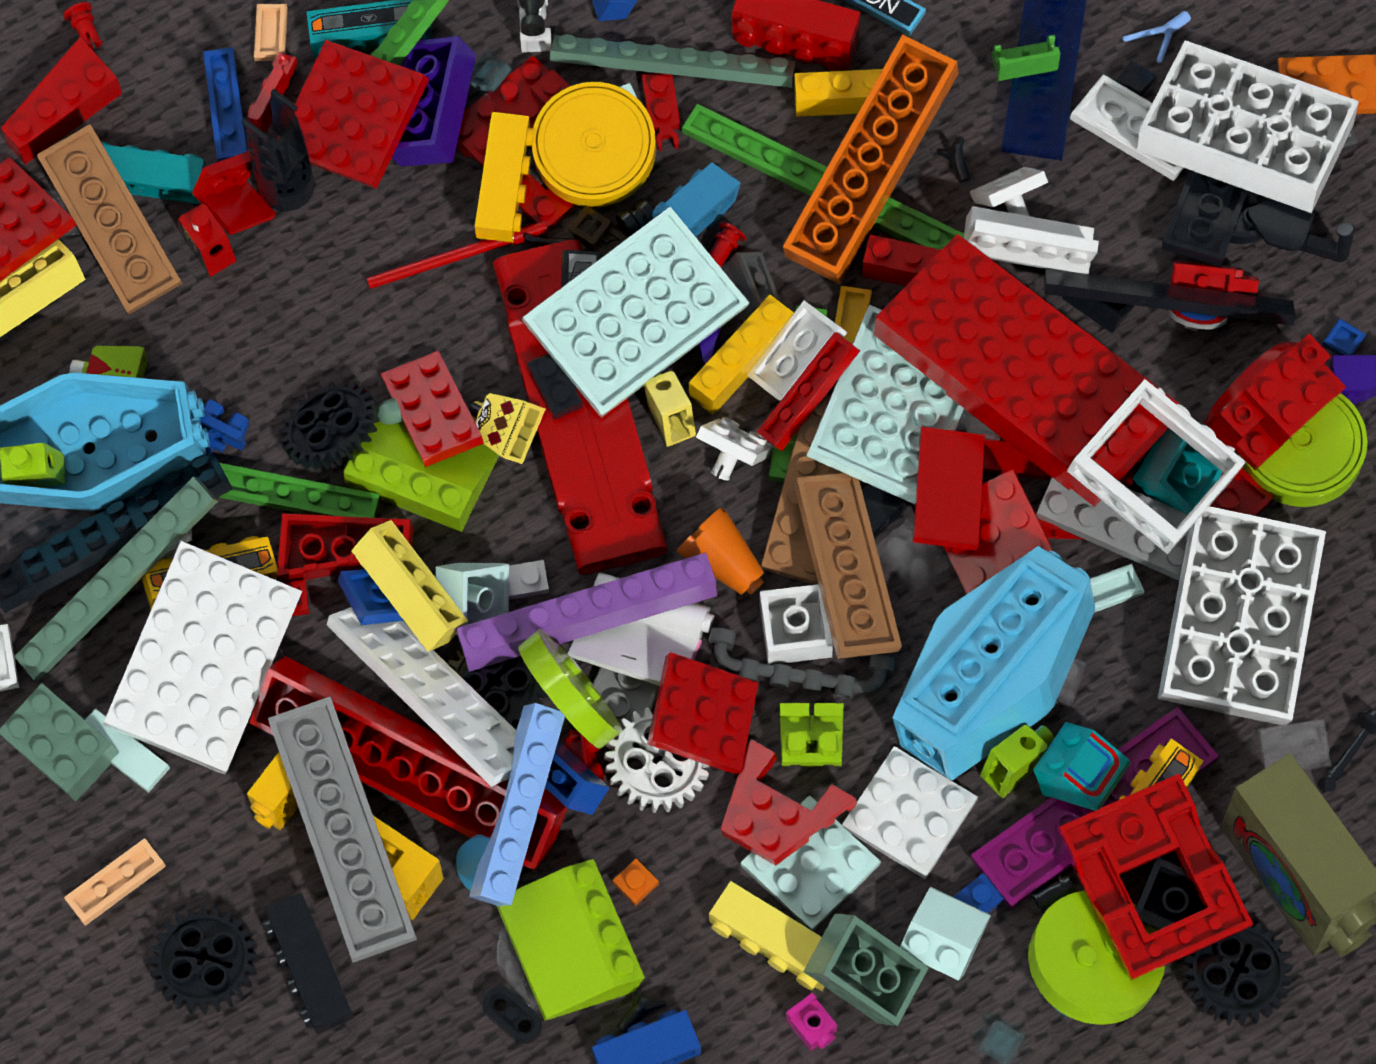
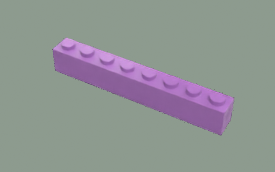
[456,553,717,672]

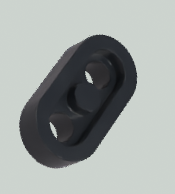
[483,986,542,1044]

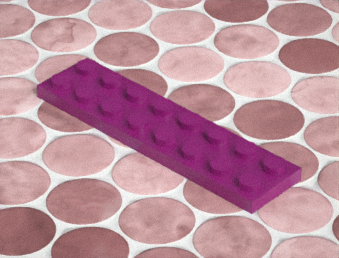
[970,706,1219,910]

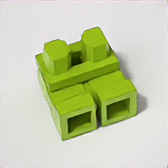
[779,703,844,766]

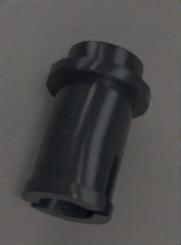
[1031,875,1076,912]

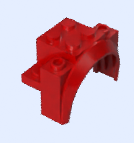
[1203,333,1346,470]

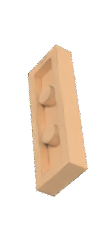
[64,838,166,926]

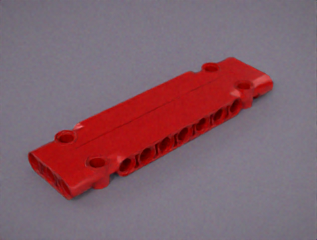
[493,239,668,575]

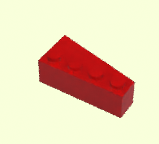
[277,513,414,583]

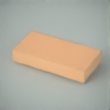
[254,4,288,61]

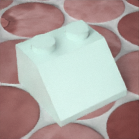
[436,563,509,635]
[900,887,991,981]

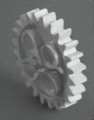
[604,707,709,813]

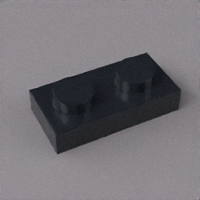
[527,353,583,420]

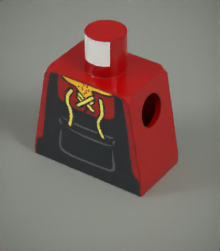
[178,203,237,277]

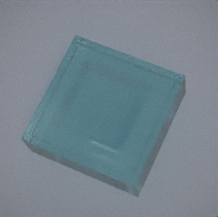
[470,60,512,92]
[979,1020,1025,1064]

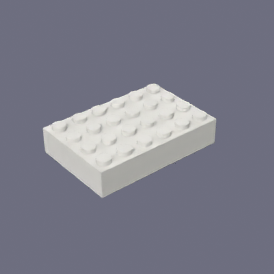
[1136,40,1359,213]
[1157,506,1326,726]
[103,541,302,775]

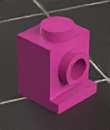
[786,992,838,1051]

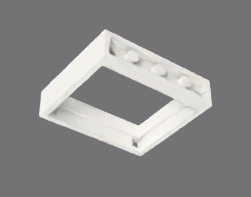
[1067,379,1246,554]

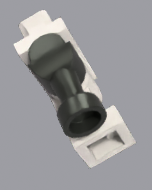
[517,0,552,53]

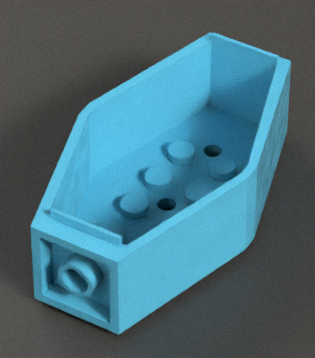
[0,373,210,511]
[892,546,1095,781]

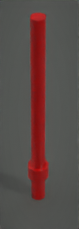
[366,220,547,289]

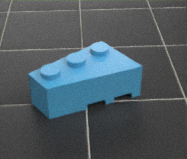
[652,162,741,237]

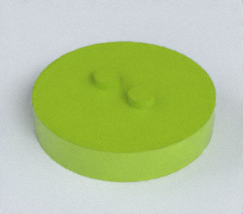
[1237,393,1368,507]
[518,629,622,749]
[1028,891,1165,1025]

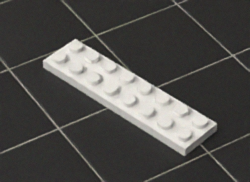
[327,607,517,787]

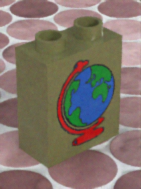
[1220,753,1376,957]

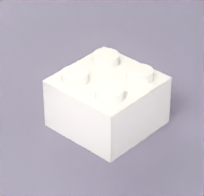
[760,584,833,665]

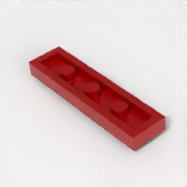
[757,332,860,452]

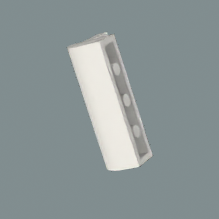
[964,206,1099,274]

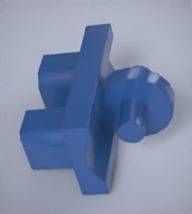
[200,399,250,455]

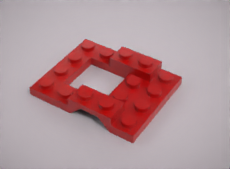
[456,56,579,234]
[1058,773,1253,981]

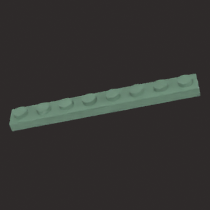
[550,34,795,88]
[14,477,218,681]

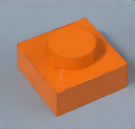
[612,859,659,906]

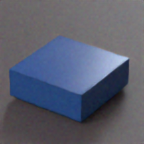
[1322,318,1366,355]

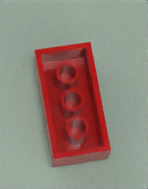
[732,0,860,71]

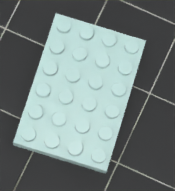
[522,207,749,418]
[806,305,964,504]

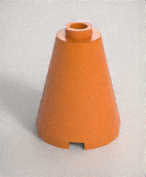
[677,507,764,595]

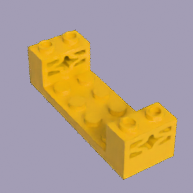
[247,752,444,920]

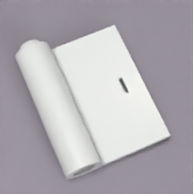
[568,572,714,686]

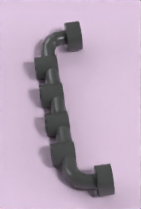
[708,628,896,699]

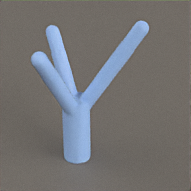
[1122,11,1191,63]

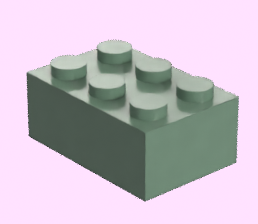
[0,683,119,802]
[803,914,929,1026]

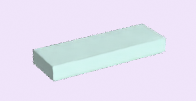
[85,708,170,793]

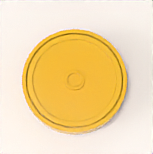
[532,82,656,207]

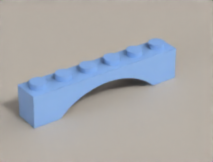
[469,703,565,906]

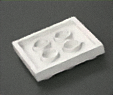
[842,746,978,879]

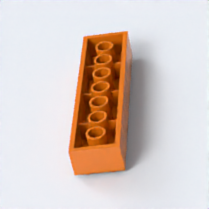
[783,34,959,285]

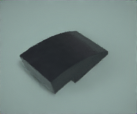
[1135,850,1228,930]

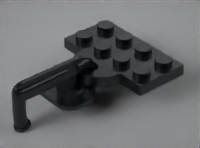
[1161,170,1355,267]

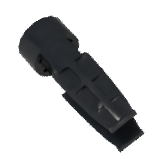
[241,89,315,212]

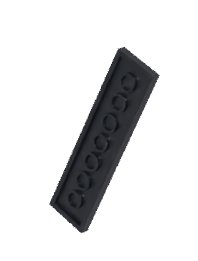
[0,452,233,613]

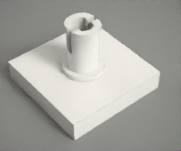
[970,167,1048,216]

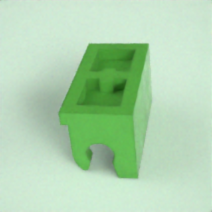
[991,35,1060,81]

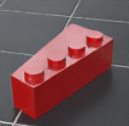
[1,37,122,165]

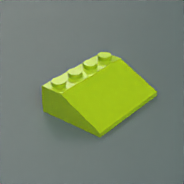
[343,420,499,532]
[496,859,645,1021]

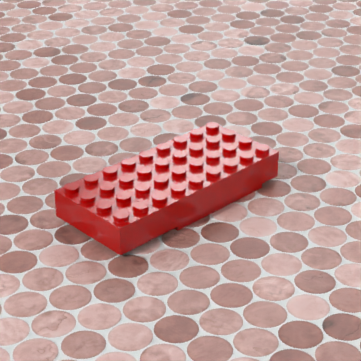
[873,234,1180,507]

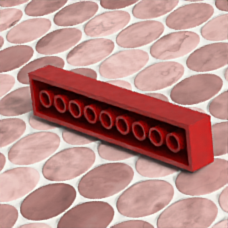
[249,656,568,871]

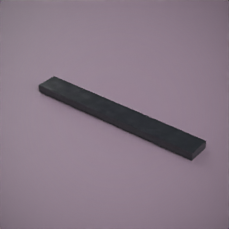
[1044,269,1296,326]

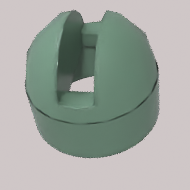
[376,398,401,425]

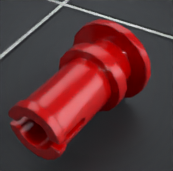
[63,2,103,50]
[709,222,747,268]

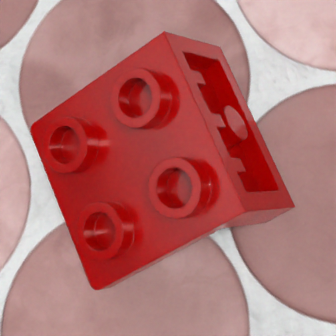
[192,151,276,235]

